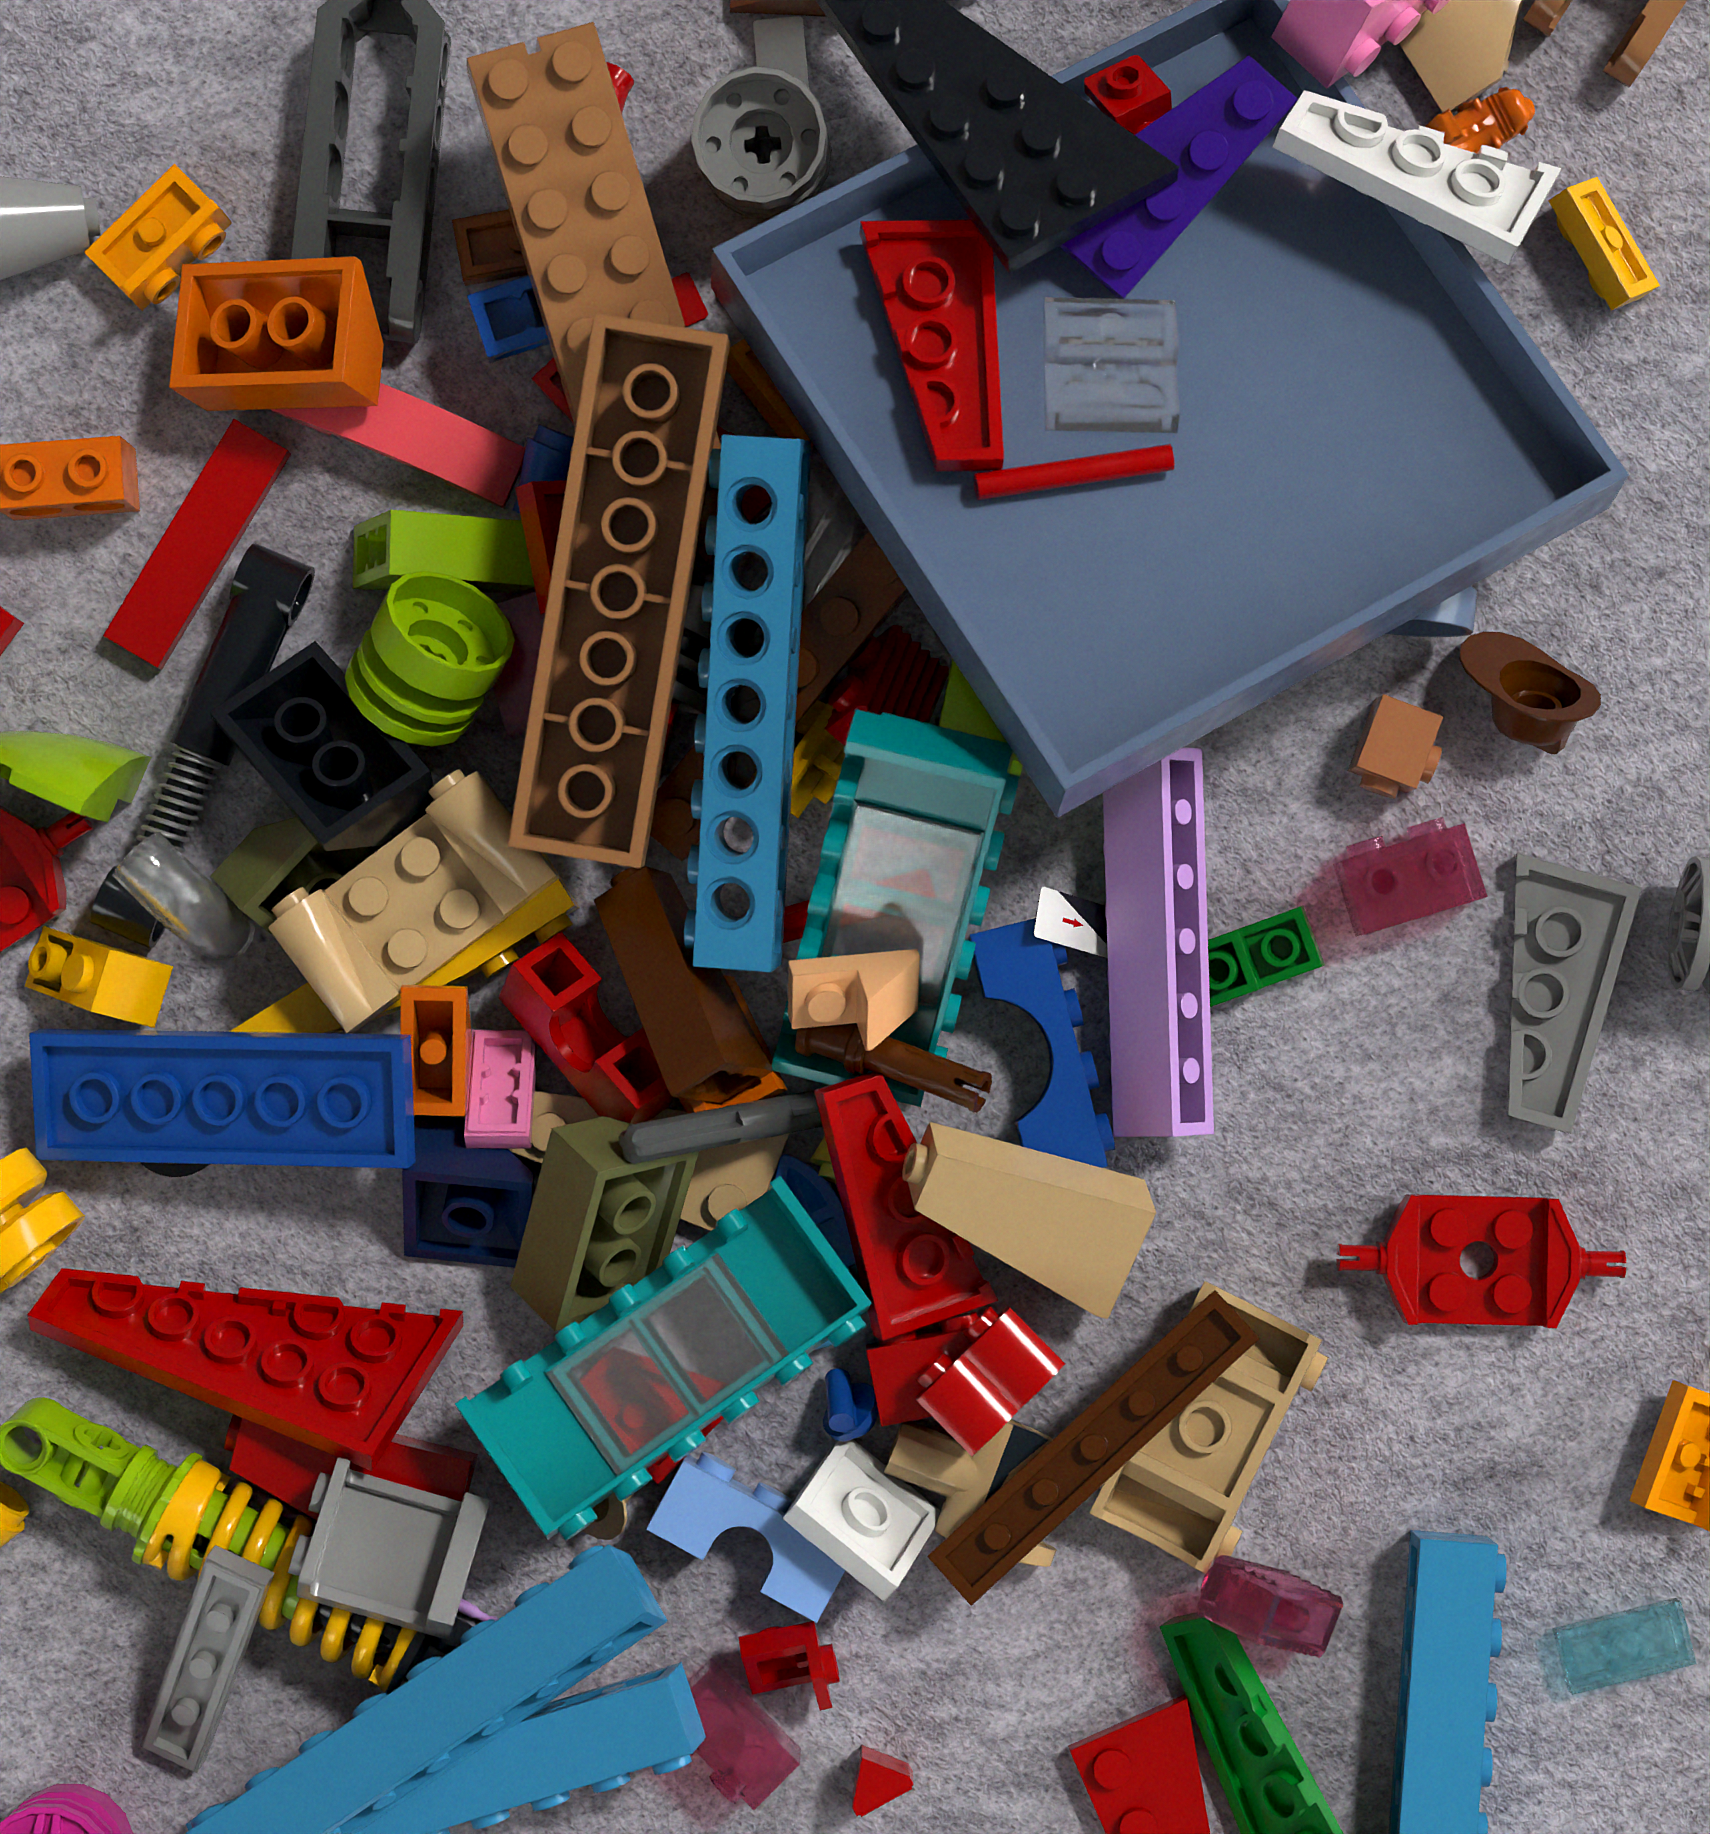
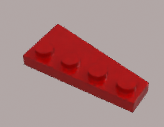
[860,220,1004,472]
[814,1072,999,1341]
[1068,1694,1210,1834]

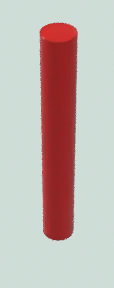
[973,444,1175,500]

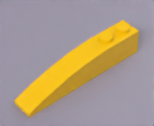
[229,852,580,1033]

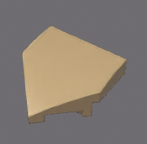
[1399,0,1524,113]

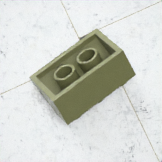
[510,1116,699,1331]

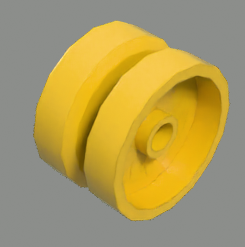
[0,1147,85,1294]

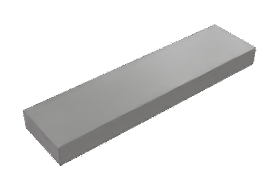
[140,1545,274,1773]

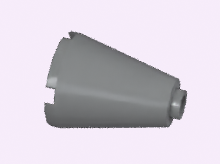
[0,176,101,281]

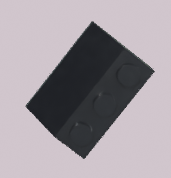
[210,641,434,851]

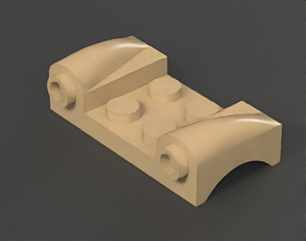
[268,769,560,1033]
[1090,1281,1329,1574]

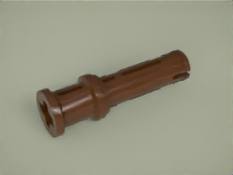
[795,1023,992,1113]

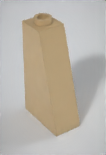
[902,1121,1156,1319]

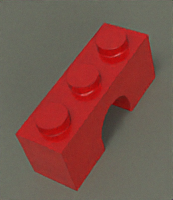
[498,932,673,1124]

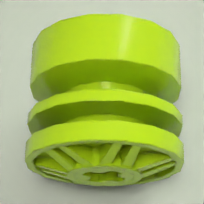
[345,571,515,747]

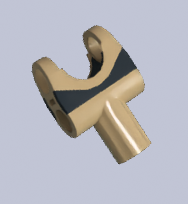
[883,1419,1057,1567]

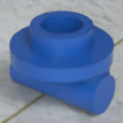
[823,1368,878,1442]

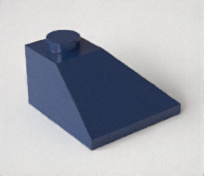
[402,1115,534,1268]

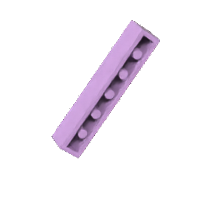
[1103,748,1214,1137]

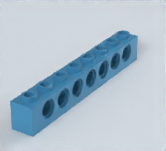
[684,435,811,972]

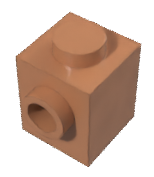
[1348,694,1443,799]

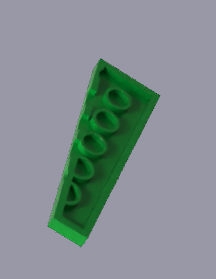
[1159,1607,1344,1834]

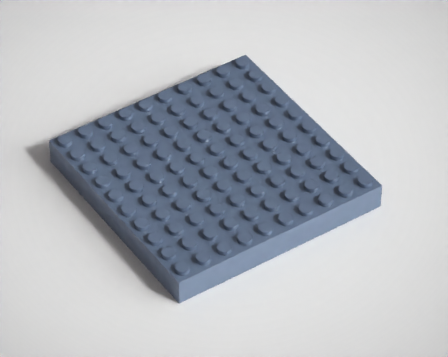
[711,0,1629,818]

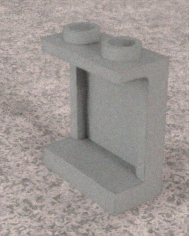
[288,1457,491,1640]

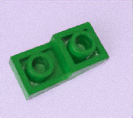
[1208,906,1325,1007]

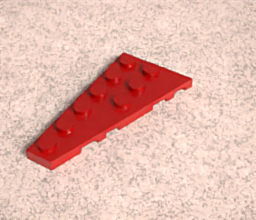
[27,1268,464,1471]

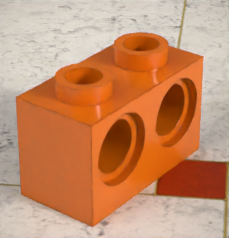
[0,436,140,521]

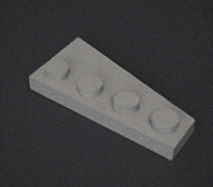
[1508,853,1642,1134]

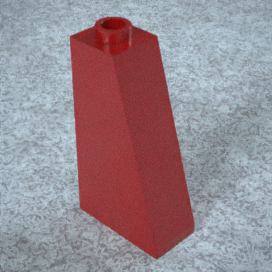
[224,1414,478,1520]

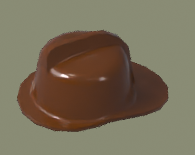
[1459,632,1601,754]

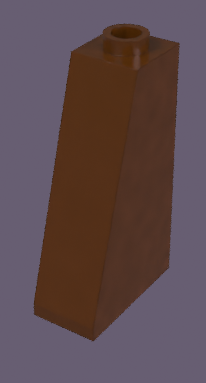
[594,866,774,1103]

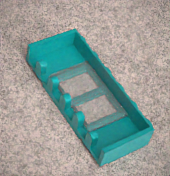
[771,709,1020,1107]
[455,1176,872,1541]

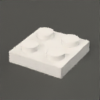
[782,1439,941,1601]

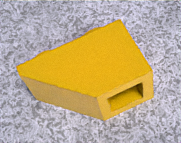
[25,926,173,1028]

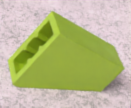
[352,509,535,593]

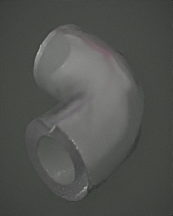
[113,832,255,961]

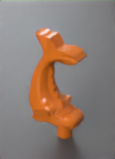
[1425,87,1535,154]

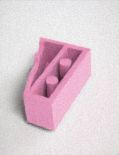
[1271,0,1450,89]

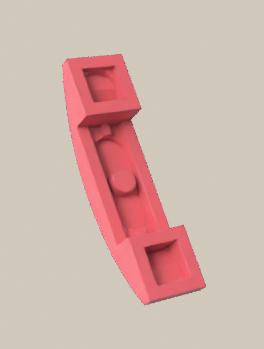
[271,383,525,509]

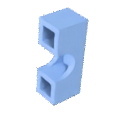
[646,1452,845,1623]

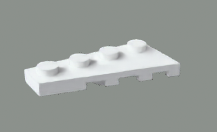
[1273,90,1561,265]

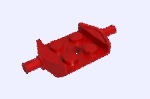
[0,805,94,953]
[1336,1194,1627,1328]

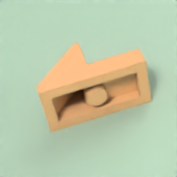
[788,949,920,1051]

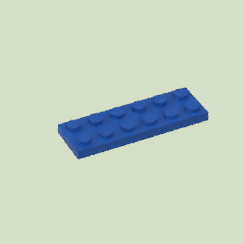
[29,1029,416,1169]

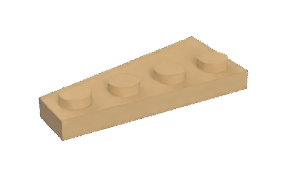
[509,1091,790,1231]

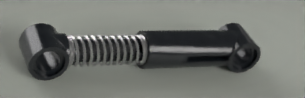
[90,543,315,949]

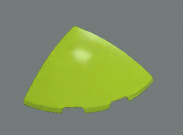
[0,731,151,823]

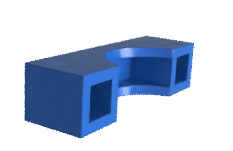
[968,918,1115,1168]

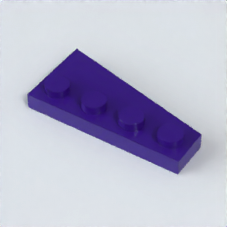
[1060,56,1298,301]

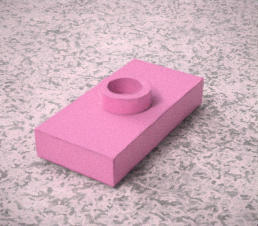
[464,1030,538,1149]

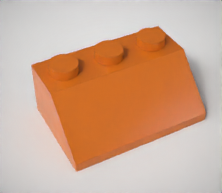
[169,256,384,411]

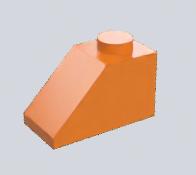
[400,985,472,1116]

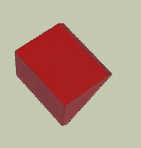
[852,1745,914,1817]

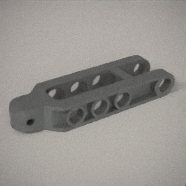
[291,0,451,343]

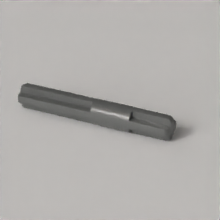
[619,1090,823,1164]

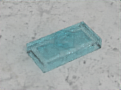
[1552,1598,1697,1695]

